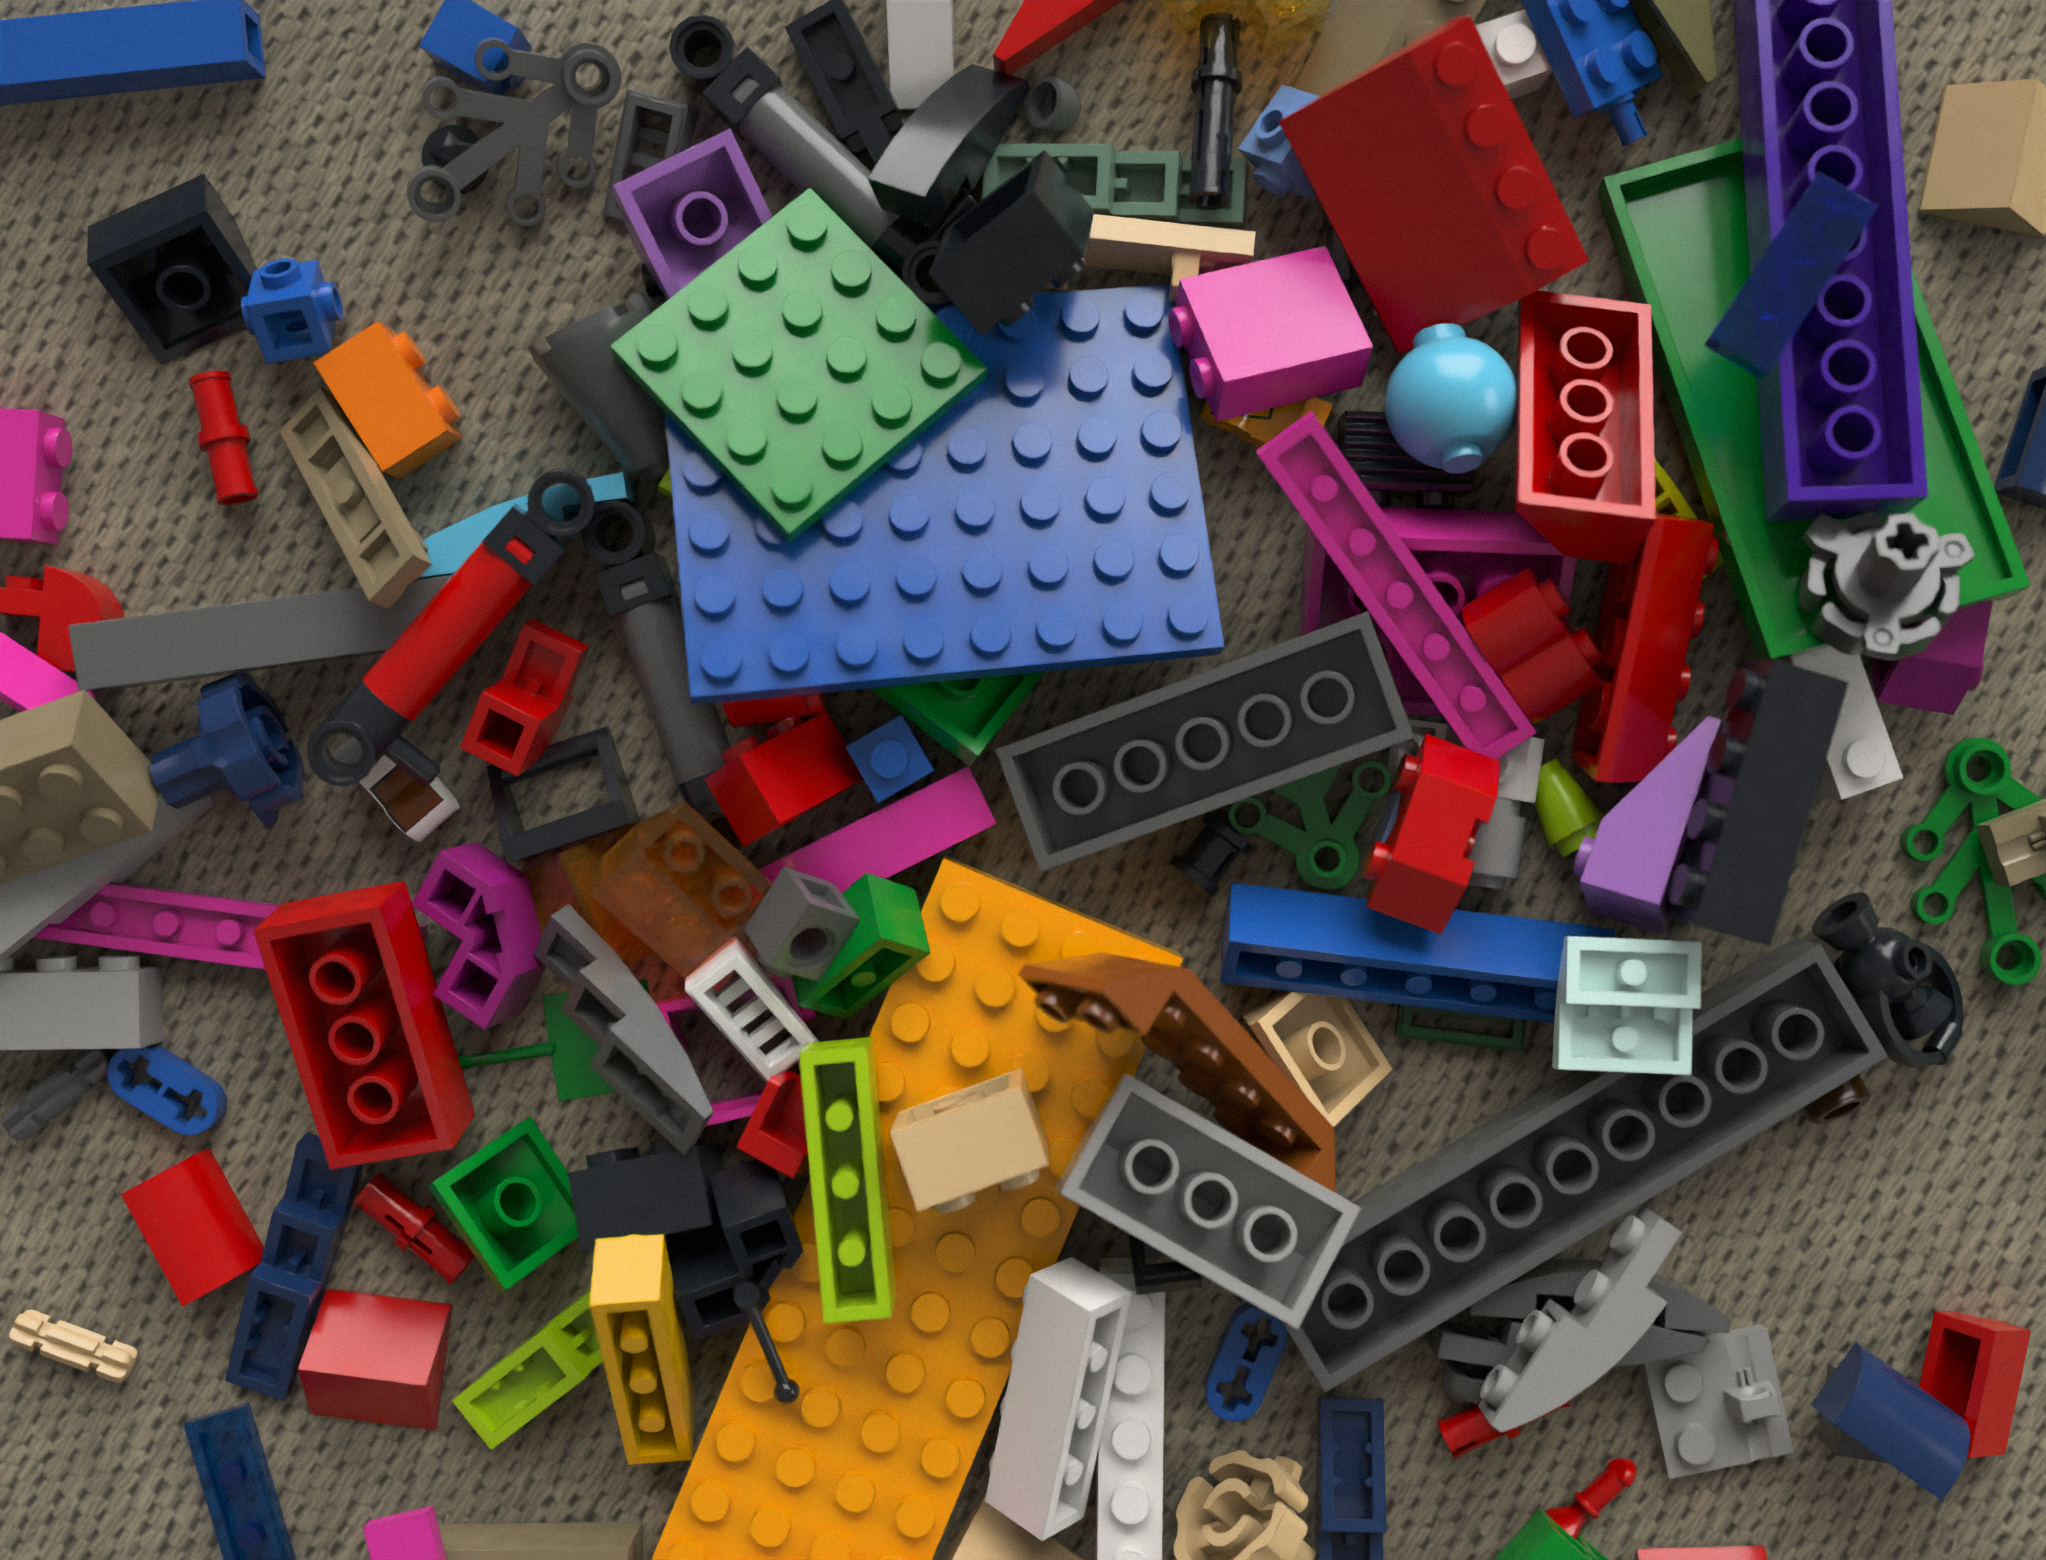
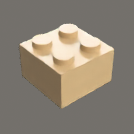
[890,1068,1048,1214]

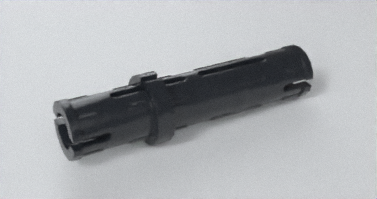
[1188,12,1243,210]

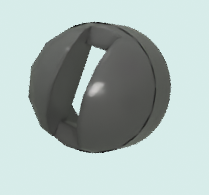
[1025,76,1082,132]
[1441,1360,1494,1406]

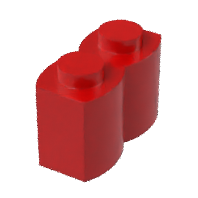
[1460,567,1605,724]

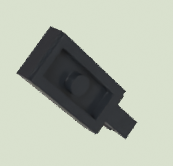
[785,0,904,165]

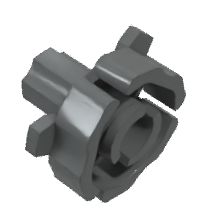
[1798,512,1975,661]

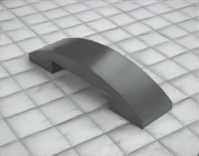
[1466,1259,1730,1333]

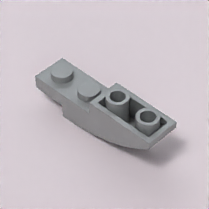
[1478,1205,1682,1432]

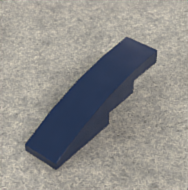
[225,1132,364,1401]
[1314,1398,1386,1560]

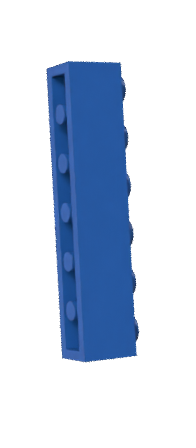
[1220,883,1615,1023]

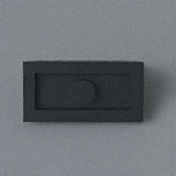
[487,726,640,863]

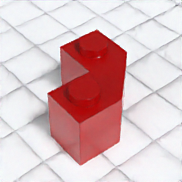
[1362,734,1500,934]

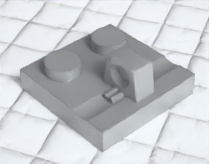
[1641,1324,1794,1479]

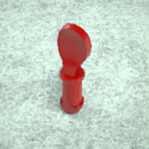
[1545,1457,1637,1540]

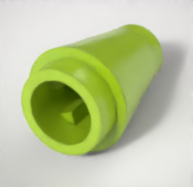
[1533,758,1606,858]

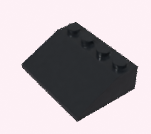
[1667,659,1849,946]

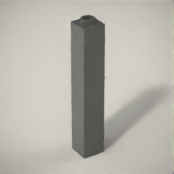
[68,575,487,692]

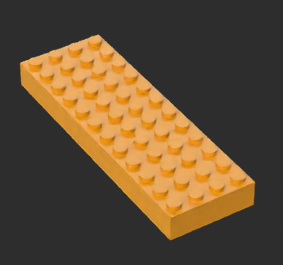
[651,856,1183,1560]

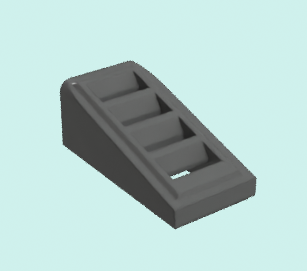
[602,89,699,223]

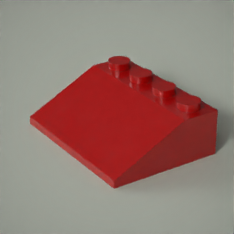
[1278,15,1590,354]

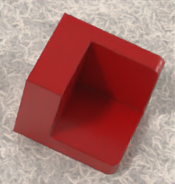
[736,1070,810,1179]

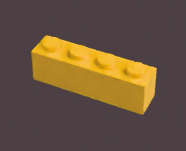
[590,1234,696,1465]

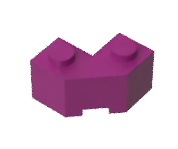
[1870,600,1993,715]
[411,842,546,1030]

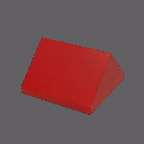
[298,1288,453,1430]

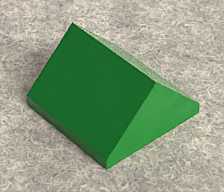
[428,1116,579,1294]

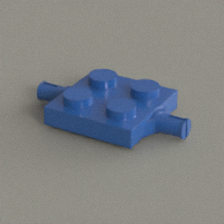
[1521,0,1663,147]

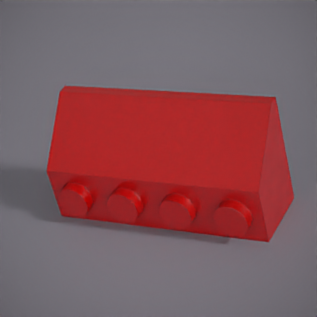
[1515,290,1656,565]
[1570,512,1719,783]

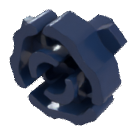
[148,671,306,827]

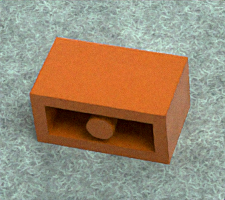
[313,321,463,479]

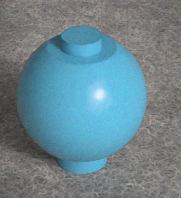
[1385,323,1517,473]

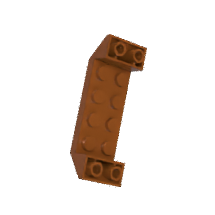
[1018,952,1336,1193]

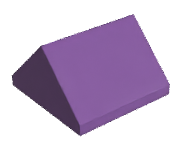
[612,129,772,300]

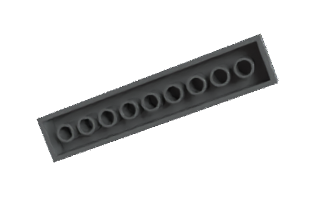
[1283,938,1888,1393]

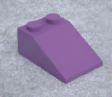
[1574,716,1722,935]

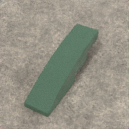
[982,144,1249,228]

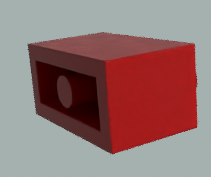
[704,711,864,847]

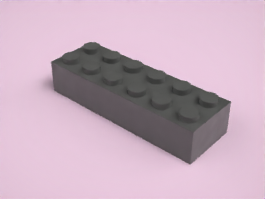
[995,612,1414,872]

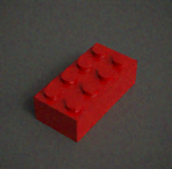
[253,881,475,1170]

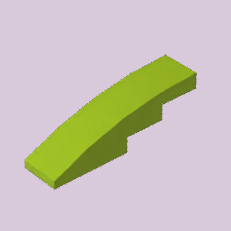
[452,1235,679,1450]

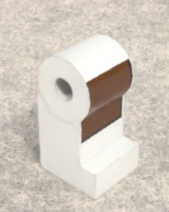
[332,734,460,842]

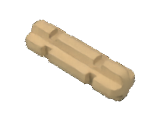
[9,1309,138,1383]

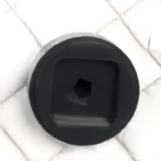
[421,125,489,193]

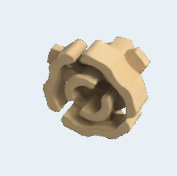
[1173,1450,1317,1560]

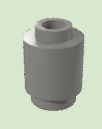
[1468,798,1526,889]

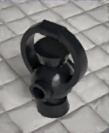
[1812,892,1964,1067]

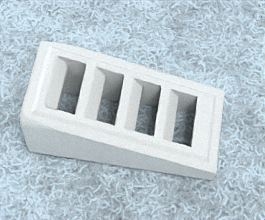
[685,936,818,1083]

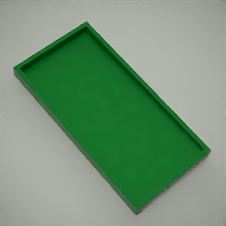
[1597,138,2031,661]

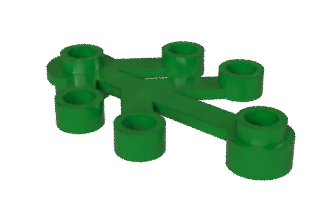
[1900,737,2046,985]
[1228,760,1391,890]

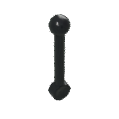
[732,1279,800,1405]

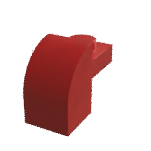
[0,565,125,672]
[460,618,590,777]

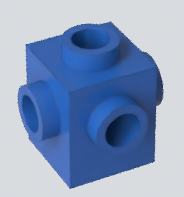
[241,258,343,364]

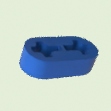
[107,1044,227,1135]
[1204,1302,1288,1422]

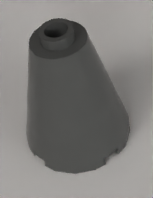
[528,291,670,481]

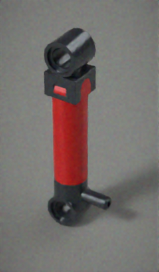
[307,468,595,786]

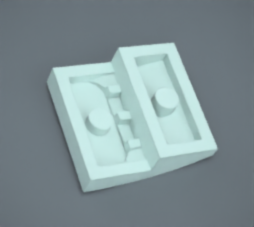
[1552,936,1702,1075]

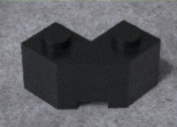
[665,1159,803,1340]

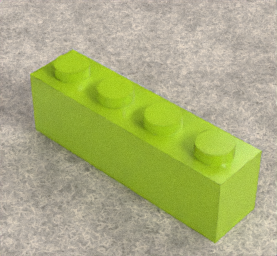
[799,1037,897,1324]

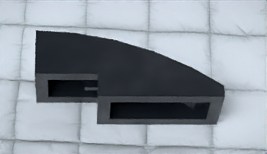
[867,64,1030,227]

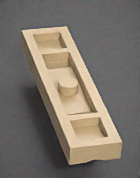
[1044,214,1256,302]

